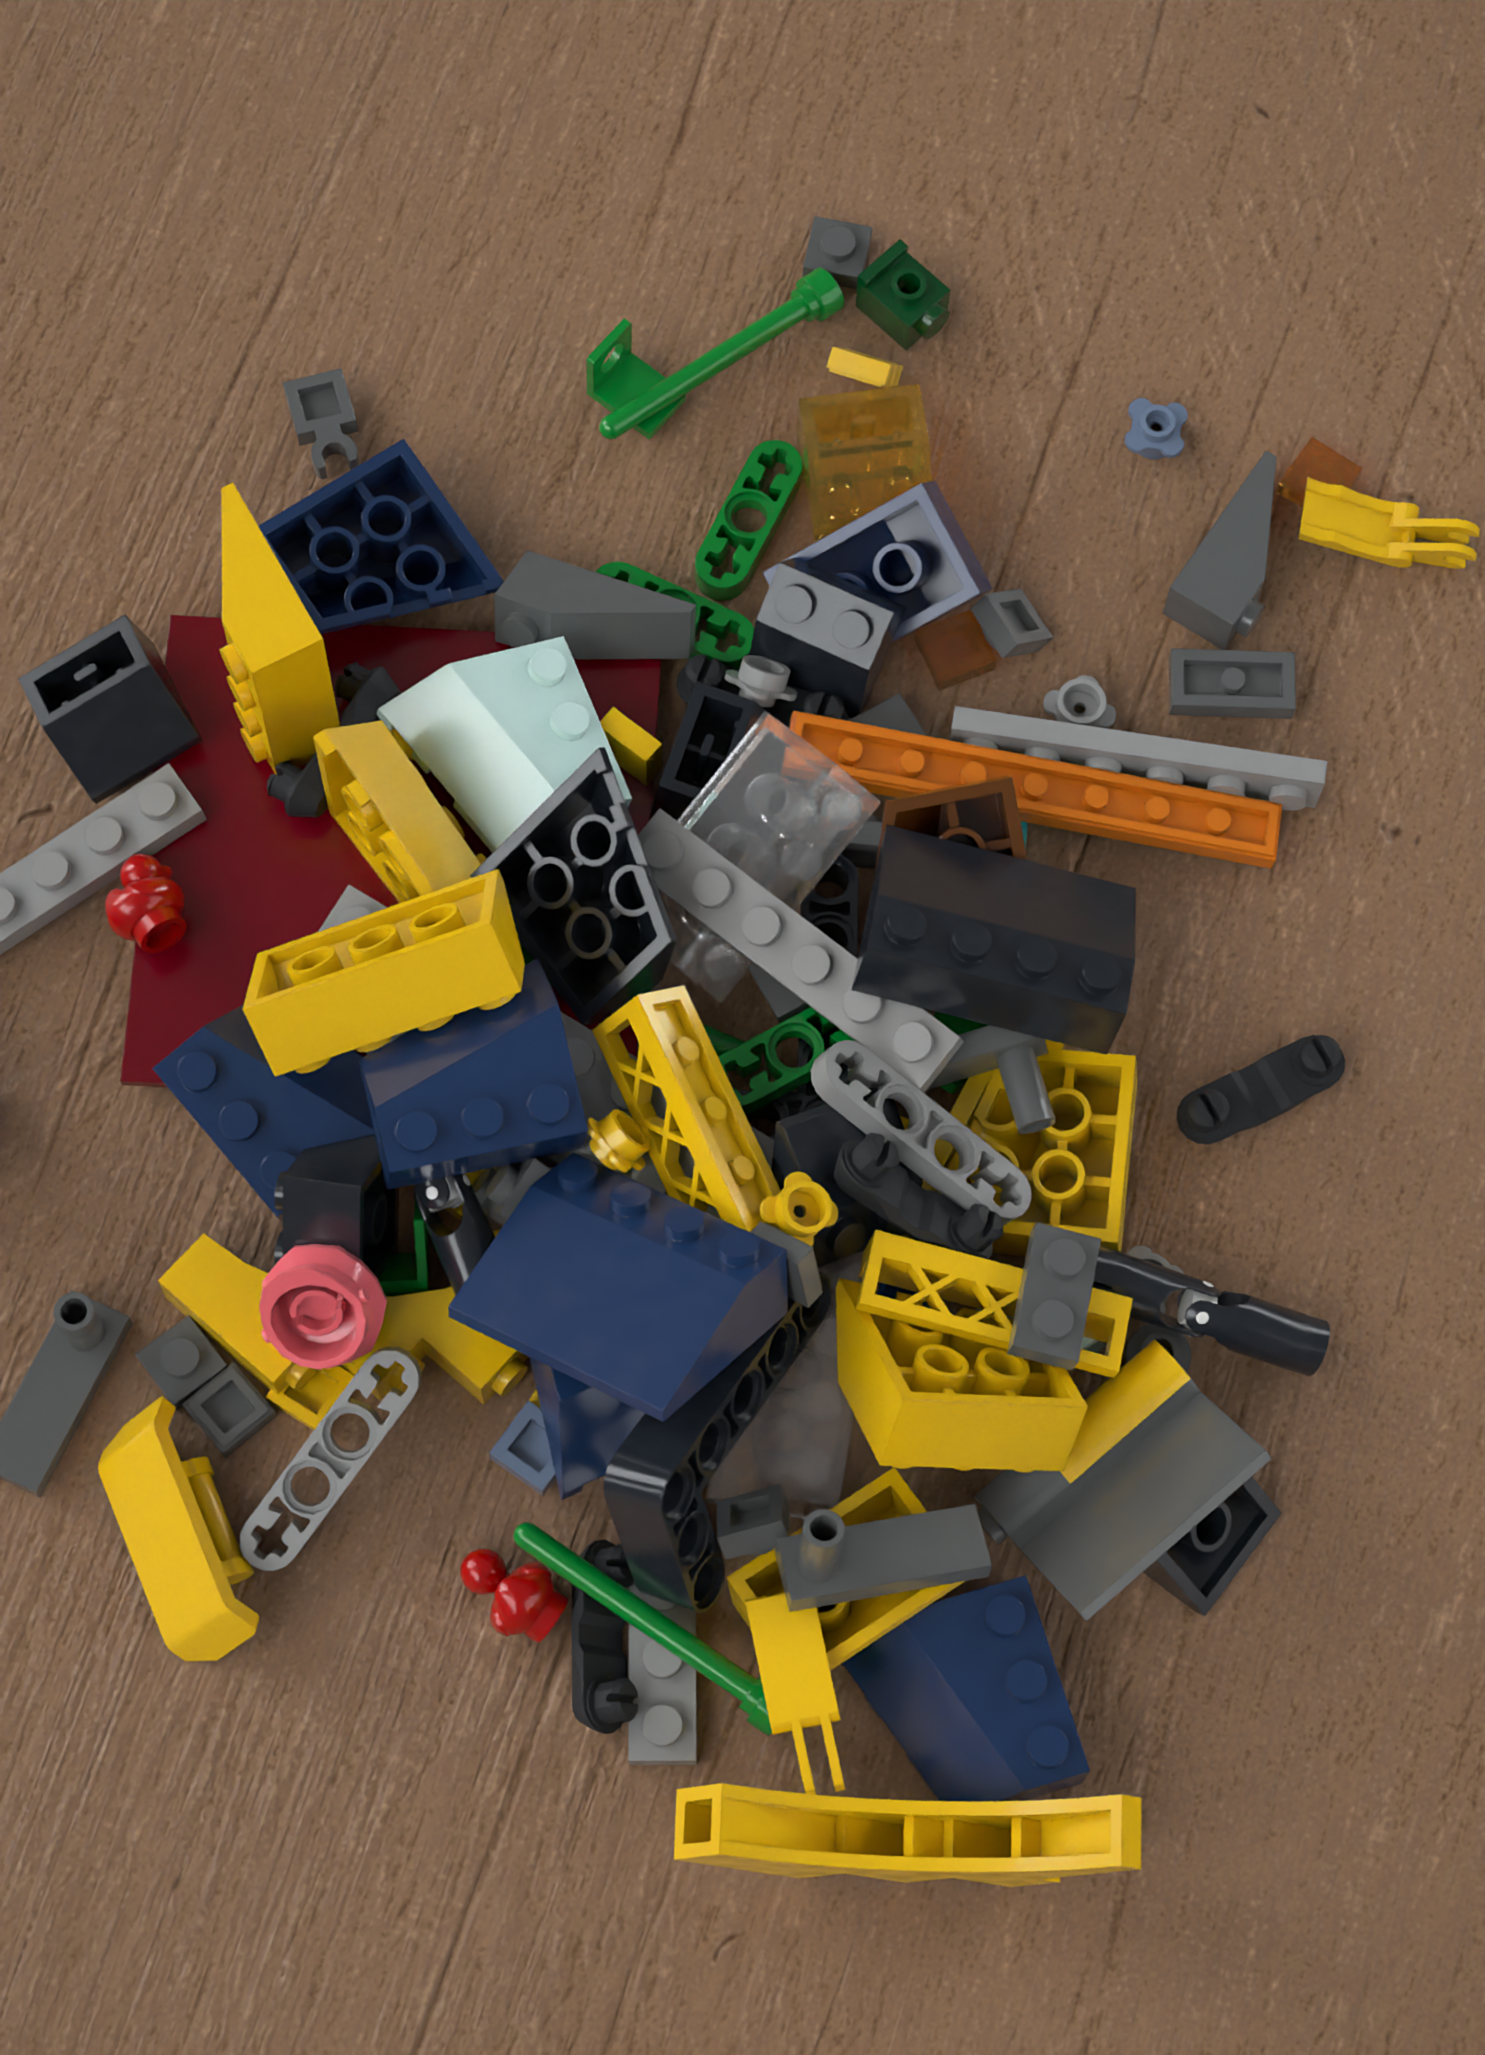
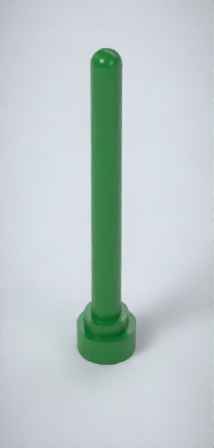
[599,267,844,440]
[513,1522,772,1736]

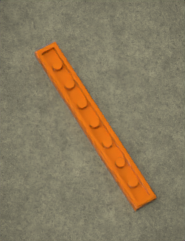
[781,710,1282,869]

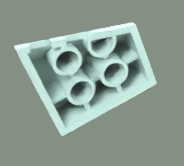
[376,636,632,853]

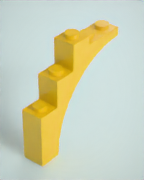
[158,1233,528,1405]
[674,1783,1141,1887]

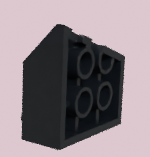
[470,747,677,1025]

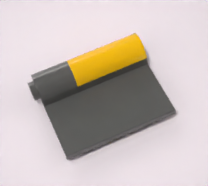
[973,1340,1272,1621]

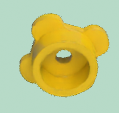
[586,1109,651,1173]
[760,1172,838,1246]

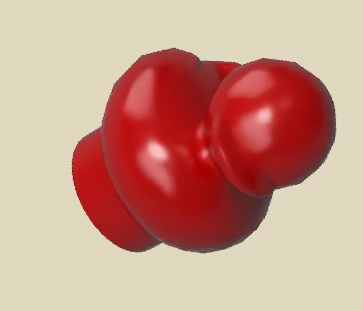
[105,853,187,954]
[460,1548,569,1643]

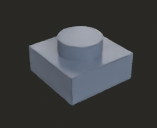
[489,1400,556,1496]

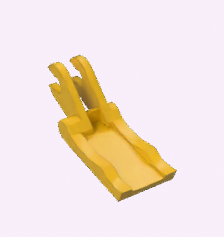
[1299,477,1480,569]
[745,1592,845,1795]

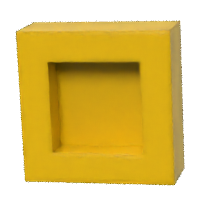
[600,707,662,786]
[266,1366,354,1430]

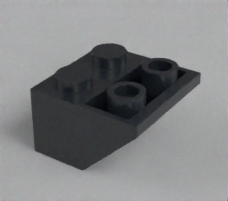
[18,614,203,804]
[649,681,795,861]

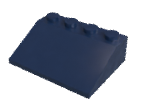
[448,1153,788,1422]

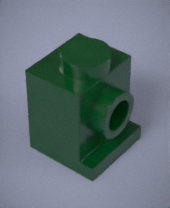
[855,239,951,351]

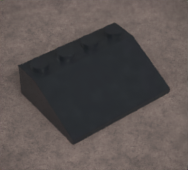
[851,824,1136,1055]

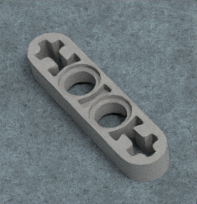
[811,1040,1031,1226]
[240,1347,421,1571]

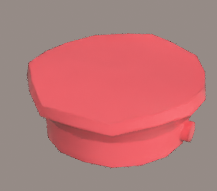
[259,1244,387,1369]

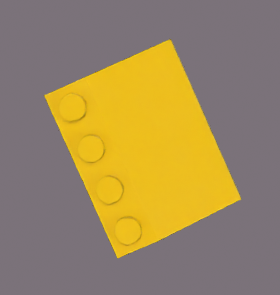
[219,483,340,775]

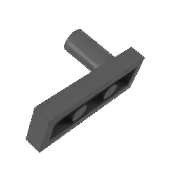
[848,1025,1056,1134]
[0,1290,133,1498]
[774,1504,992,1612]

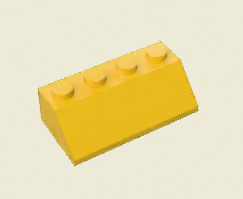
[242,869,525,1077]

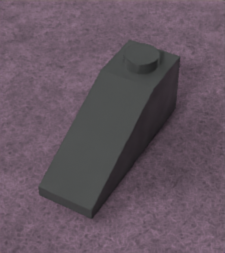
[1163,451,1276,650]
[494,550,696,659]

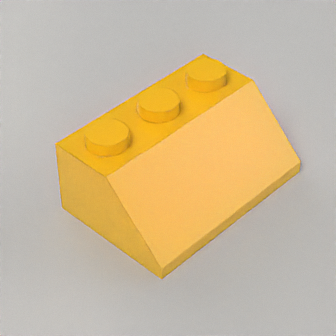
[726,1467,965,1671]

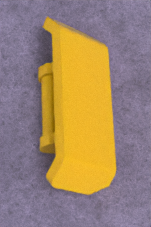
[98,1396,259,1661]

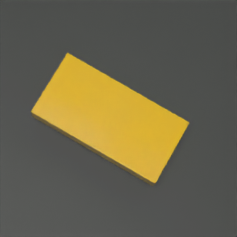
[826,346,903,388]

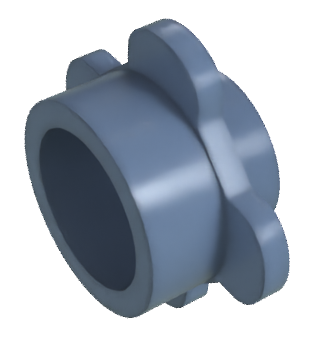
[1124,398,1188,459]

